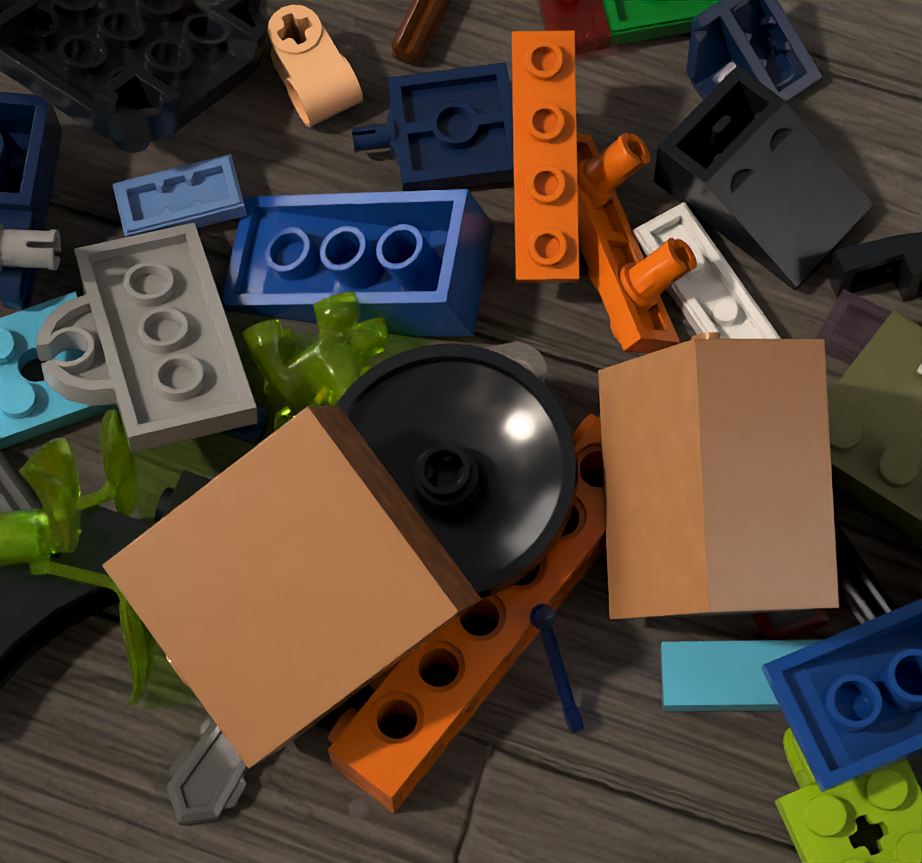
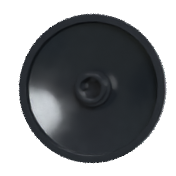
[335,344,578,598]

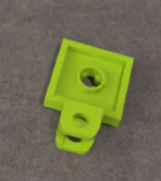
[774,728,922,863]

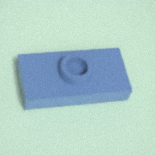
[112,154,247,237]

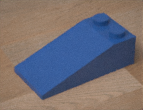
[221,189,494,336]
[761,599,922,792]

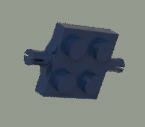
[351,62,514,191]

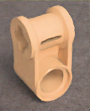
[268,5,363,128]

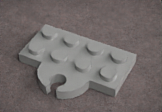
[36,222,258,453]

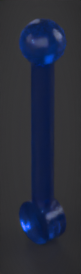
[530,604,584,734]

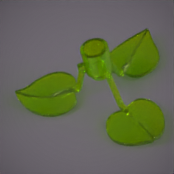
[0,409,156,706]

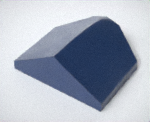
[686,0,822,101]

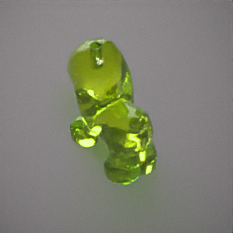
[242,291,389,431]

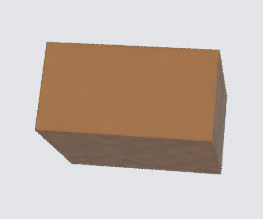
[598,332,839,619]
[102,405,482,769]

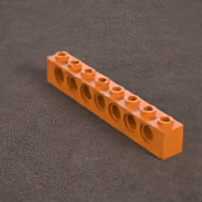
[328,413,606,814]

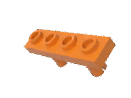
[511,30,579,284]
[577,132,697,354]

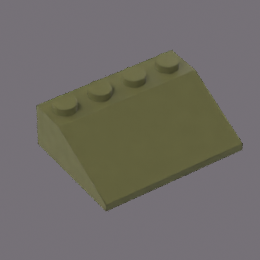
[828,310,922,547]

